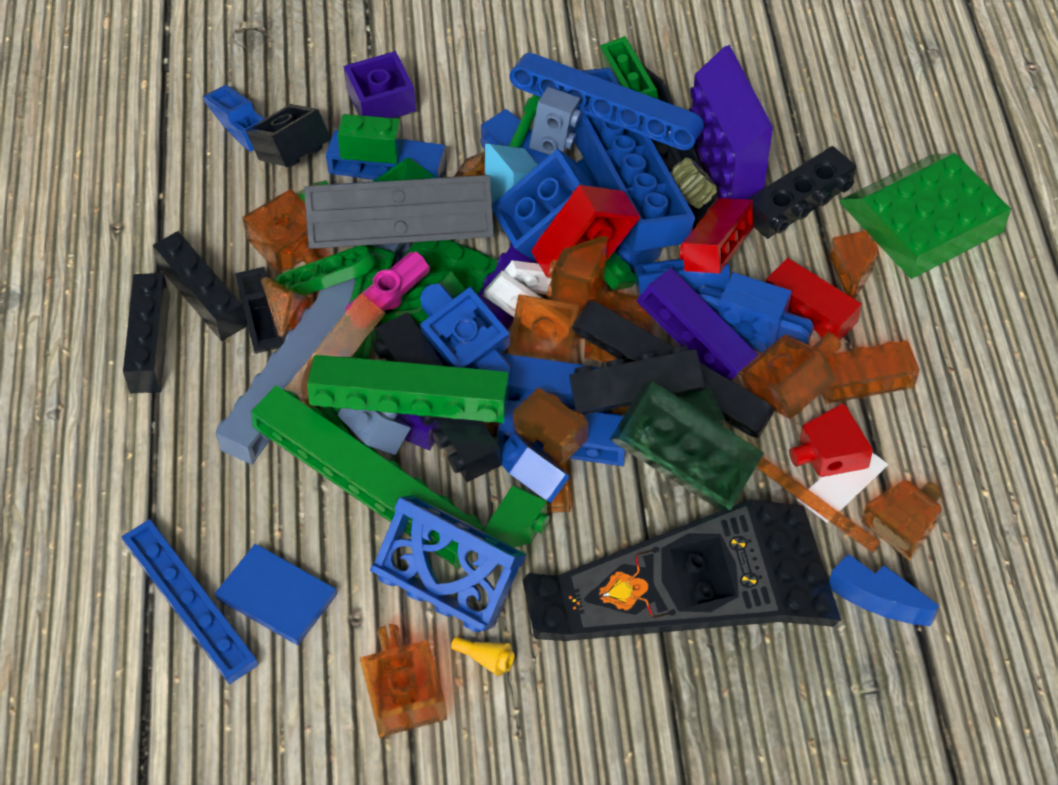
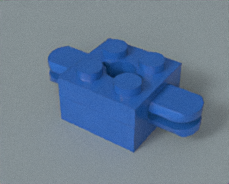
[697,272,814,355]
[420,284,511,380]

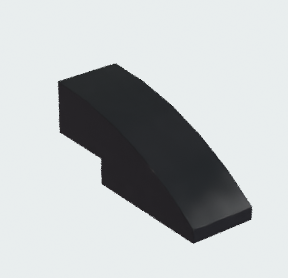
[235,267,284,354]

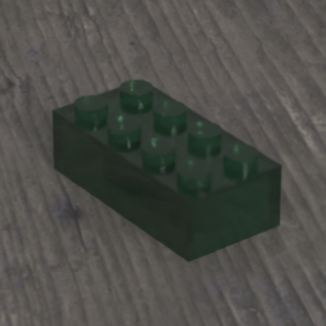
[610,381,764,510]

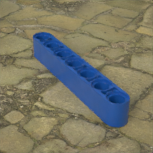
[509,53,704,150]

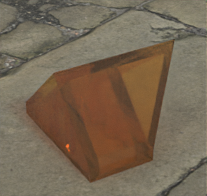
[261,277,313,338]

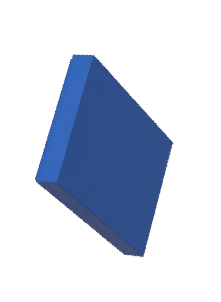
[215,544,337,646]

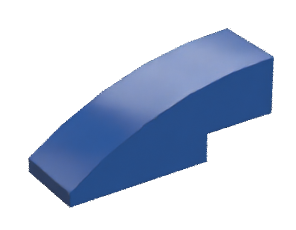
[203,85,265,152]
[829,554,939,626]

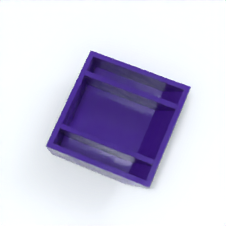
[689,45,773,199]

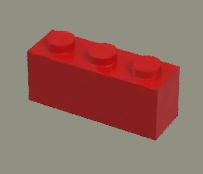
[765,258,862,344]

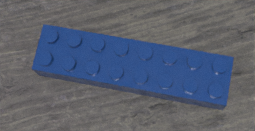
[573,68,695,251]

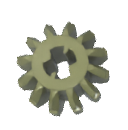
[670,158,717,208]

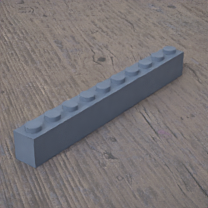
[216,242,412,465]

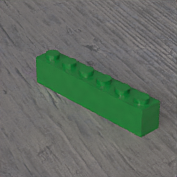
[307,355,509,423]

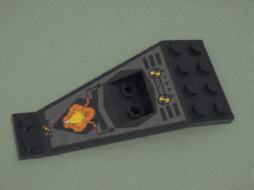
[522,499,841,641]

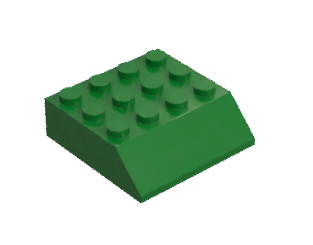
[840,153,1011,279]

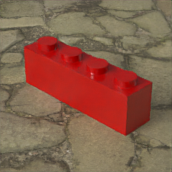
[680,198,754,274]

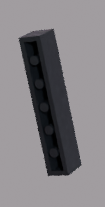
[373,313,501,482]

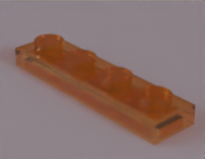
[284,294,385,408]

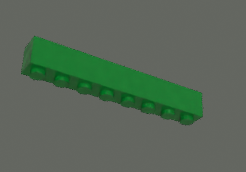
[251,385,484,570]

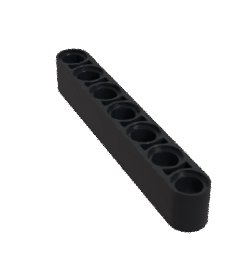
[571,300,775,438]

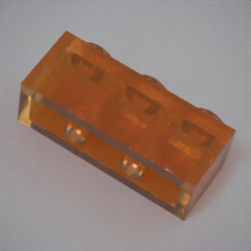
[814,340,920,404]

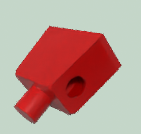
[789,404,873,477]

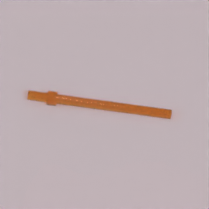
[718,430,881,553]

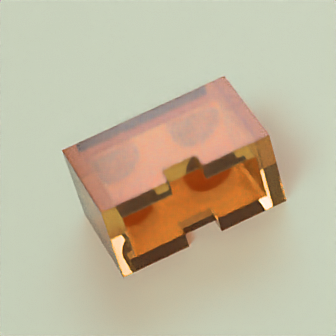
[513,387,588,465]

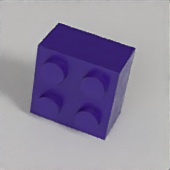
[343,51,416,118]

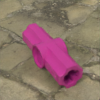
[345,251,430,329]

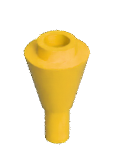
[451,637,514,677]

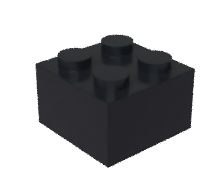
[245,104,331,167]

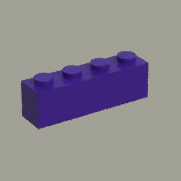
[636,268,758,381]

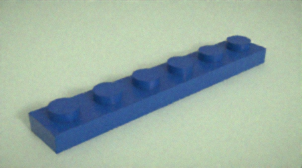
[121,519,258,685]

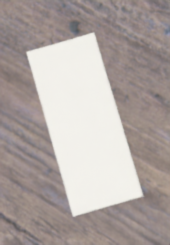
[797,452,889,523]

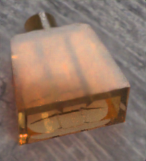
[861,480,942,561]

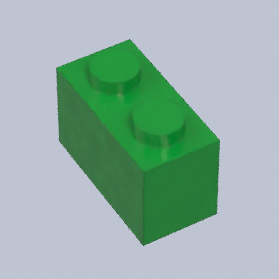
[337,114,402,164]

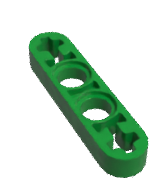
[271,245,376,302]

